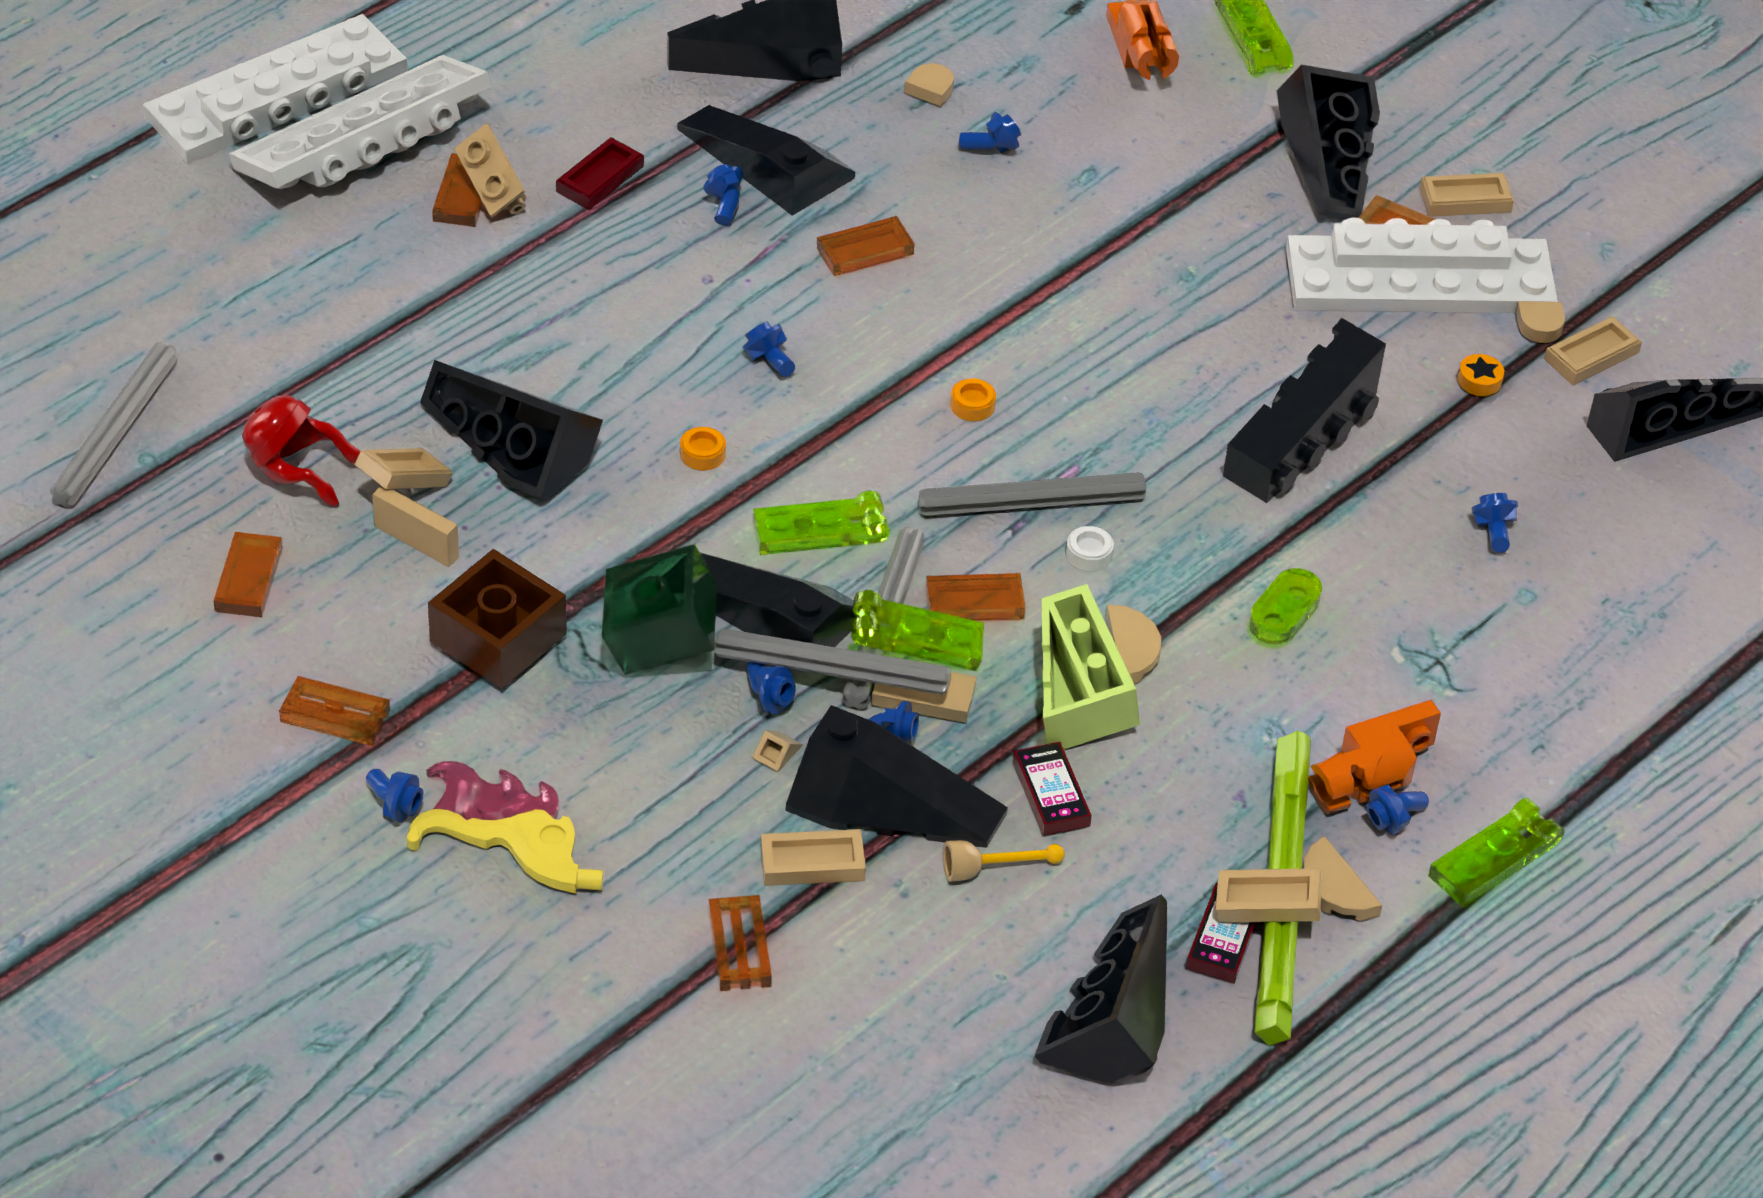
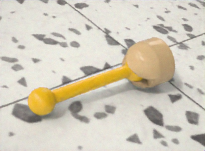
[943,840,1065,882]

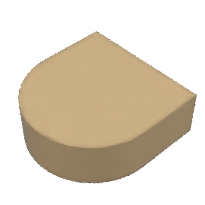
[904,63,954,107]
[1516,301,1565,343]

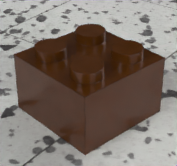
[428,549,567,689]

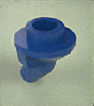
[959,112,1021,153]
[703,164,744,226]
[742,321,795,377]
[1471,493,1518,553]
[746,662,796,714]
[868,700,919,742]
[366,769,424,822]
[1366,784,1429,834]

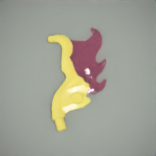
[407,761,604,894]

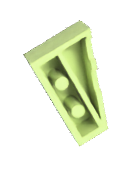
[1041,584,1140,749]

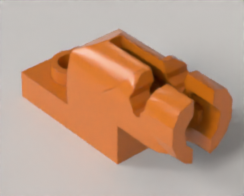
[1106,0,1179,80]
[1309,699,1441,815]

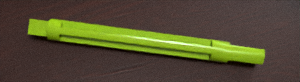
[1255,731,1311,1046]

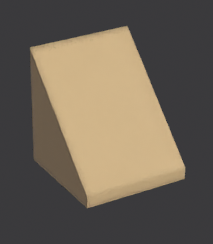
[752,730,803,772]

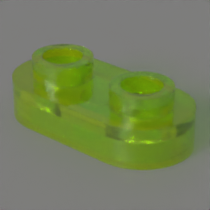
[1249,568,1322,644]

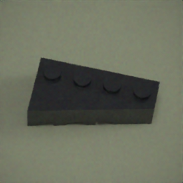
[1223,318,1386,503]

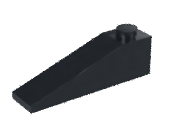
[667,0,842,81]
[1276,64,1380,219]
[677,105,856,216]
[420,360,603,500]
[1587,378,1763,462]
[659,549,868,647]
[785,705,1008,848]
[1034,894,1167,1082]

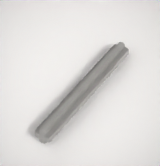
[50,342,177,508]
[918,472,1146,517]
[843,527,924,710]
[715,629,951,695]

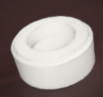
[1066,526,1114,571]

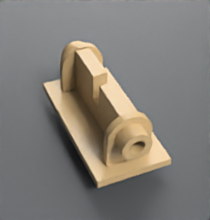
[454,123,526,217]

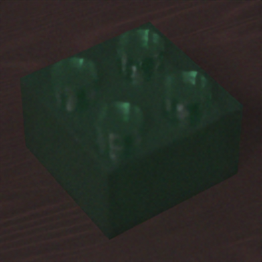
[602,544,717,675]

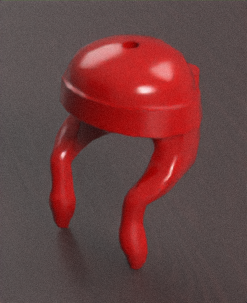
[242,395,360,507]

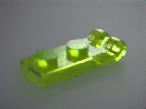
[1214,0,1294,75]
[753,491,890,555]
[851,590,984,671]
[1428,797,1565,908]

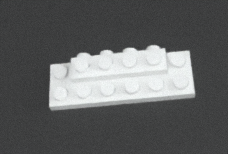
[143,14,408,164]
[229,55,492,189]
[1286,218,1558,313]

